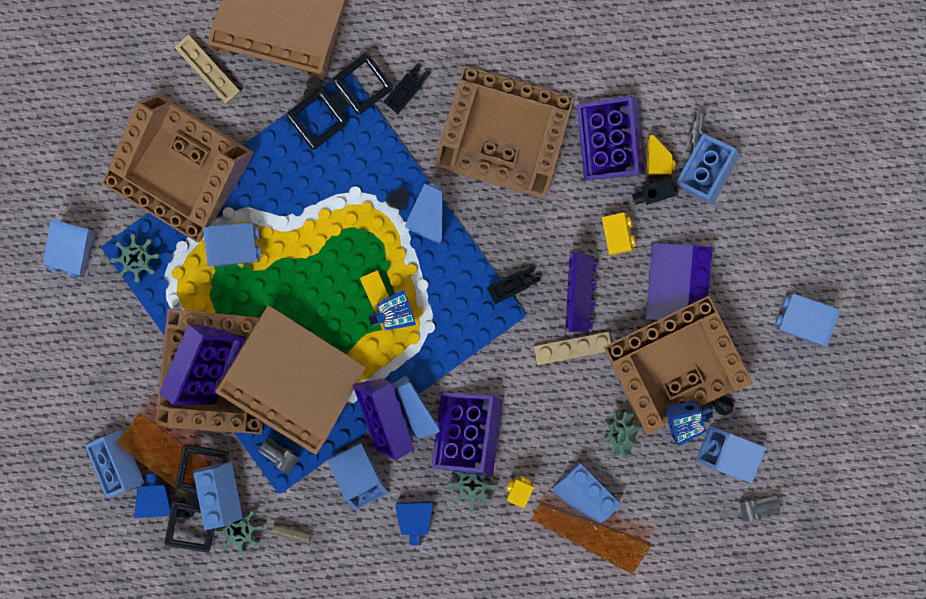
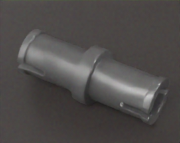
[688,113,705,151]

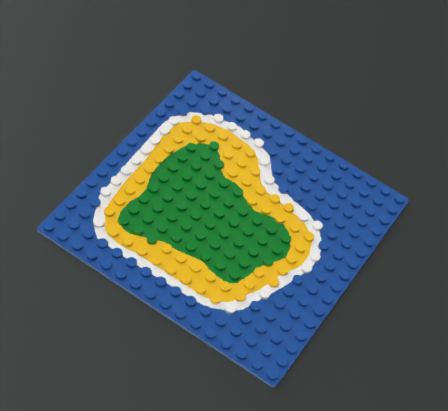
[102,73,526,494]

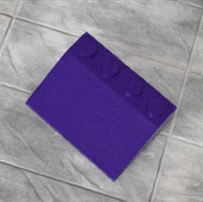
[577,96,646,181]
[646,243,712,320]
[565,253,597,333]
[159,324,244,405]
[431,392,503,476]

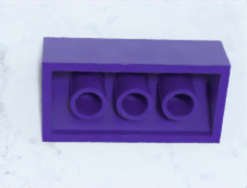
[352,379,414,460]

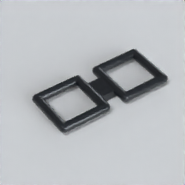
[286,53,393,150]
[164,444,229,553]

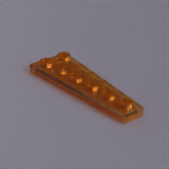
[531,501,651,574]

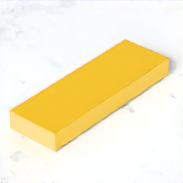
[360,270,389,331]

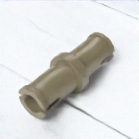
[271,522,311,544]

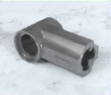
[259,437,300,474]
[739,495,781,521]

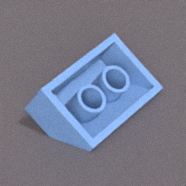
[675,133,740,205]
[392,375,440,439]
[85,430,144,498]
[193,462,243,530]
[552,462,621,529]

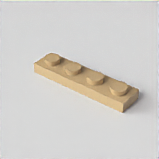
[175,34,240,105]
[533,332,611,365]

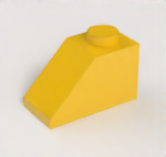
[647,135,675,176]

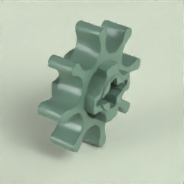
[111,234,161,283]
[603,410,642,457]
[448,472,496,512]
[214,510,263,555]

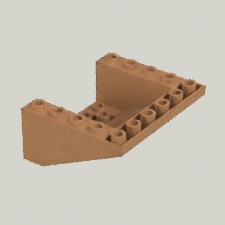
[207,0,346,81]
[435,66,574,199]
[102,94,254,243]
[603,296,753,435]
[215,305,366,455]
[155,308,263,434]

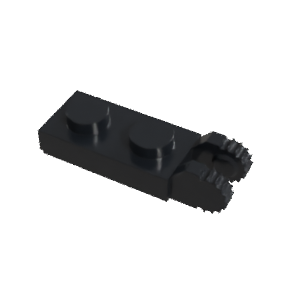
[383,63,431,115]
[486,266,541,305]

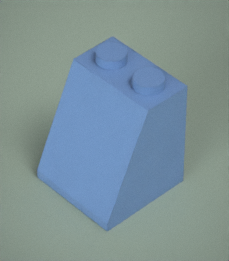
[405,182,443,244]
[43,219,97,278]
[203,223,262,268]
[775,294,841,347]
[696,425,766,483]
[327,443,389,511]

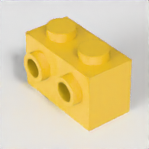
[602,213,636,256]
[506,475,534,508]

